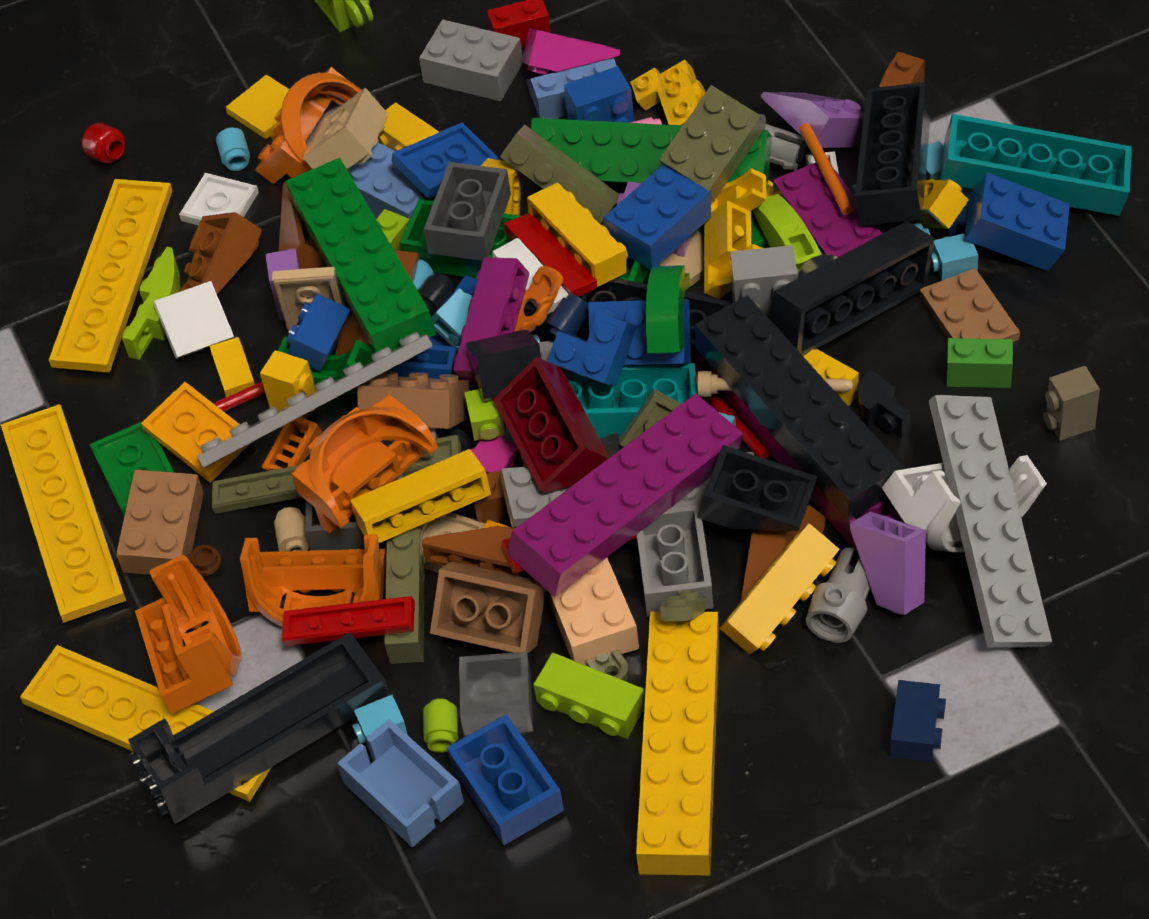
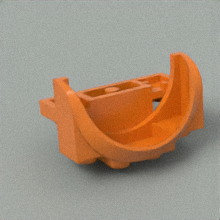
[291,394,438,533]

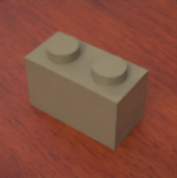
[1043,366,1100,441]

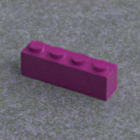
[453,257,530,385]

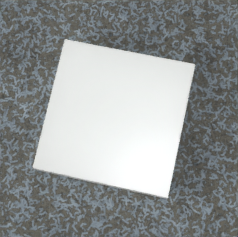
[179,173,259,225]
[153,281,234,359]

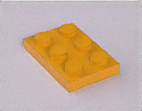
[141,382,252,483]

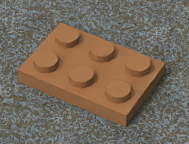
[920,268,1020,342]

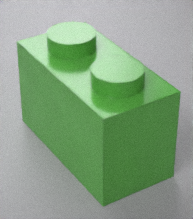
[947,338,1013,388]

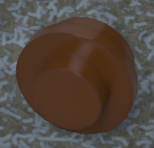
[189,545,222,576]

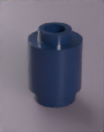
[546,293,589,337]

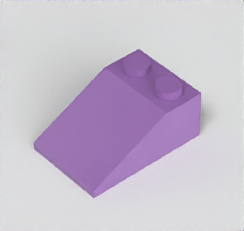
[761,92,864,148]

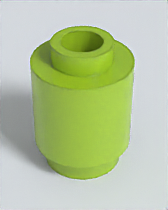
[423,699,458,752]

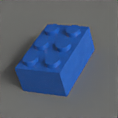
[603,164,711,270]
[964,172,1070,271]
[588,299,691,365]
[447,714,564,845]

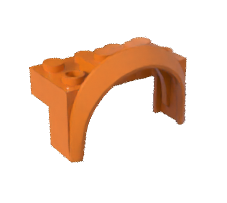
[255,67,378,184]
[240,534,386,627]
[135,555,242,714]

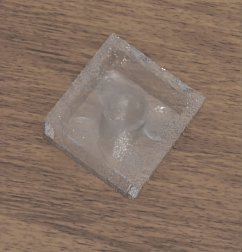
[459,652,533,737]

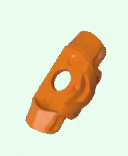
[514,266,563,333]

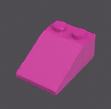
[522,28,620,75]

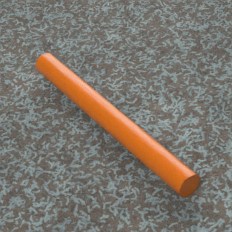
[799,123,854,215]

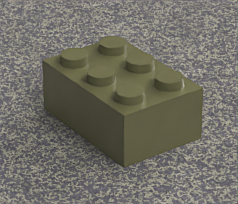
[659,85,765,201]

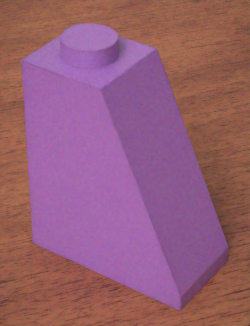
[850,511,926,615]

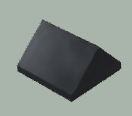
[466,329,541,402]

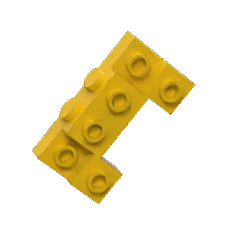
[630,60,706,125]
[704,168,767,299]

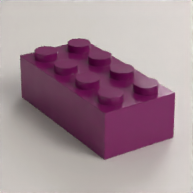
[773,162,882,257]

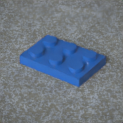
[391,123,499,198]

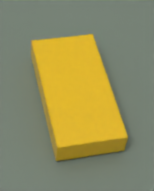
[209,337,255,397]

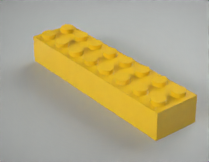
[636,612,719,876]

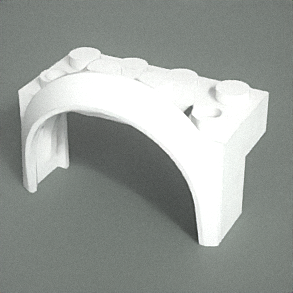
[882,455,1047,552]

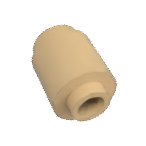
[274,507,310,551]

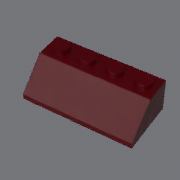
[493,357,610,493]

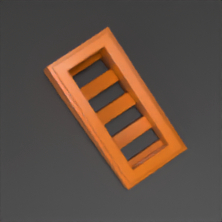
[262,417,322,471]

